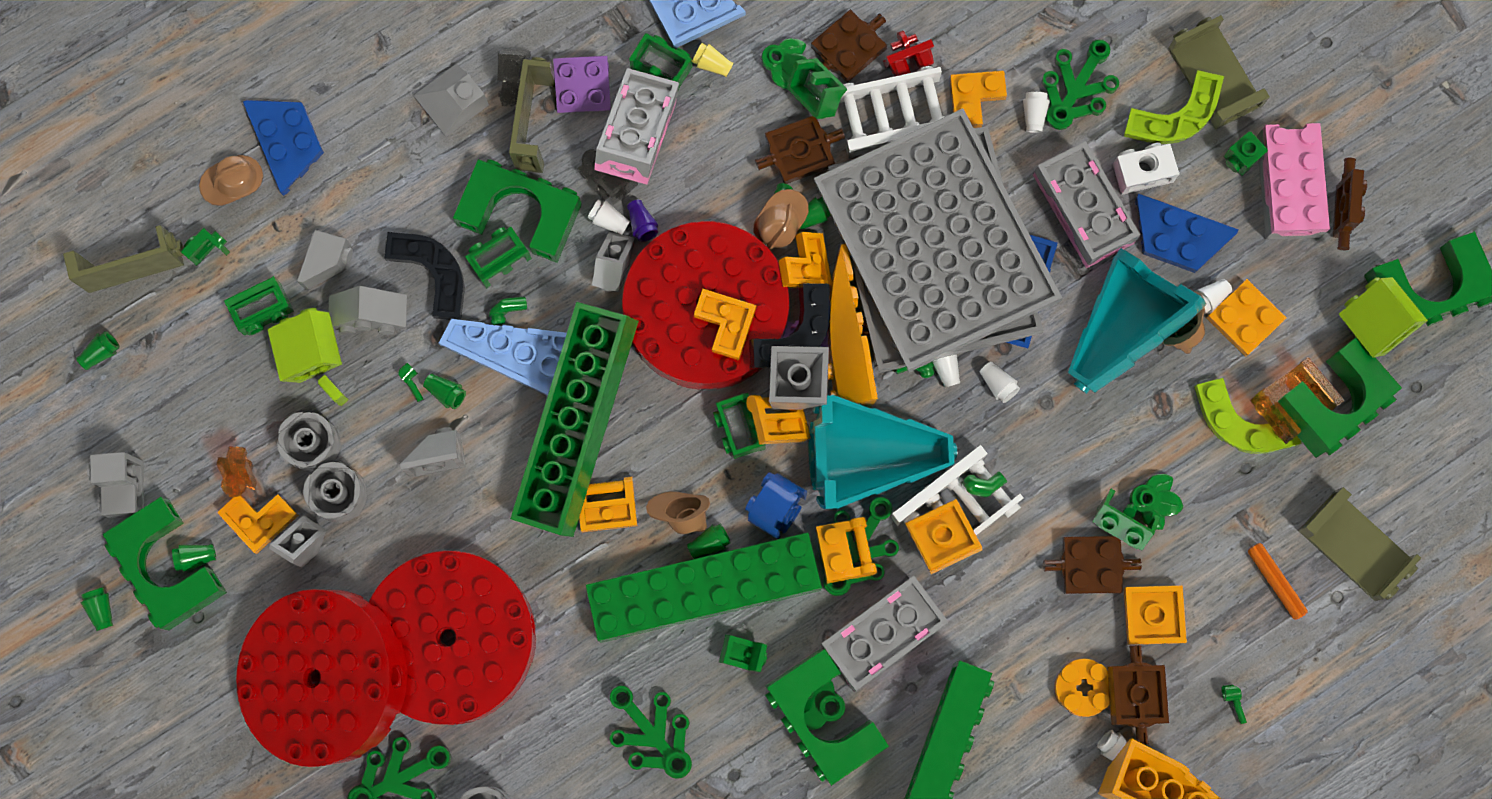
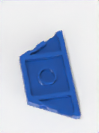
[243,100,324,196]
[1135,194,1239,273]

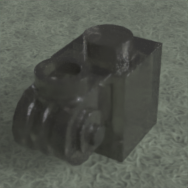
[497,49,531,107]
[577,149,638,205]

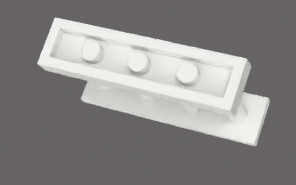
[840,66,944,159]
[891,445,1023,570]

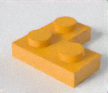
[950,71,1007,128]
[778,232,832,287]
[694,289,756,360]
[217,493,299,554]

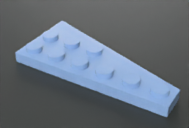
[649,0,746,49]
[439,319,567,396]

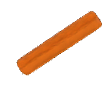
[1248,543,1308,620]

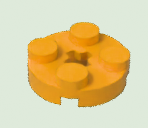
[1054,659,1110,717]

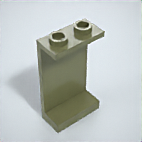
[1168,15,1270,129]
[509,57,555,173]
[63,225,185,293]
[1298,487,1421,601]

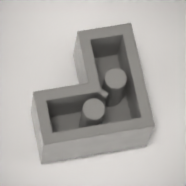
[328,286,407,335]
[87,452,144,519]

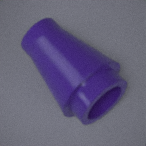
[627,199,658,242]

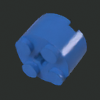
[745,472,807,539]

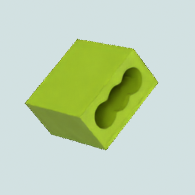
[1339,277,1428,358]
[268,308,342,383]

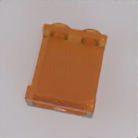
[1250,357,1345,444]

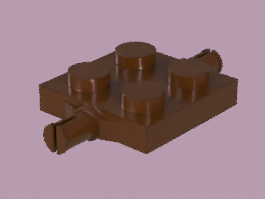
[811,9,887,83]
[755,116,845,184]
[1332,157,1367,251]
[1043,536,1142,594]
[1107,645,1169,745]

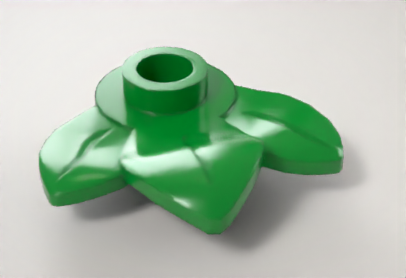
[761,38,807,90]
[1130,474,1183,530]
[804,680,845,730]

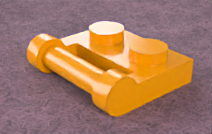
[746,395,811,445]
[579,476,638,533]
[815,517,877,584]

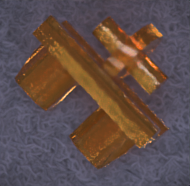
[216,446,257,497]

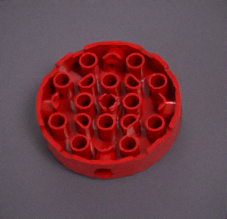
[622,221,789,390]
[369,551,536,725]
[236,589,407,767]

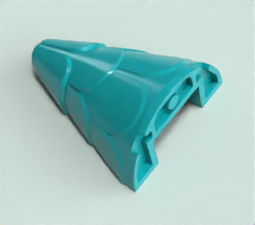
[1068,248,1206,394]
[808,395,957,509]

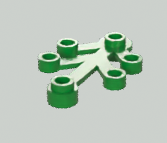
[1041,40,1119,130]
[823,497,899,596]
[610,686,692,779]
[347,737,451,799]

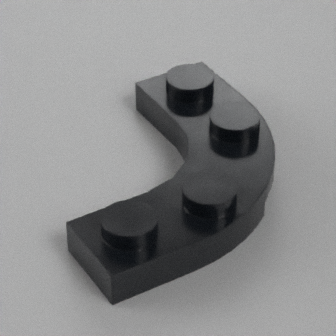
[384,232,465,320]
[749,283,830,368]

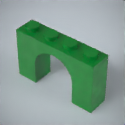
[453,159,582,263]
[1364,231,1492,330]
[1271,337,1402,458]
[102,497,227,631]
[765,648,889,786]

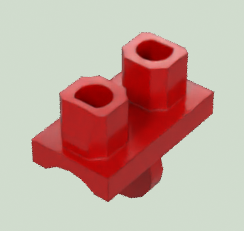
[883,31,934,76]

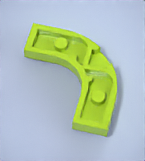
[1123,70,1224,144]
[1194,378,1302,454]

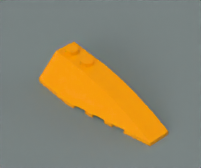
[827,244,878,408]
[1098,739,1221,799]

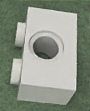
[1113,143,1179,195]

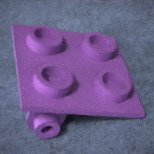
[553,56,611,113]

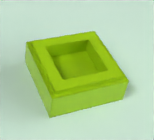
[318,375,349,406]

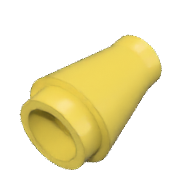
[692,43,734,77]

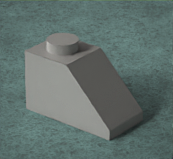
[297,230,353,289]
[592,232,635,292]
[269,515,326,568]

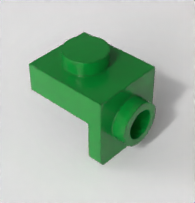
[1224,131,1268,176]
[181,228,230,266]
[719,634,767,672]

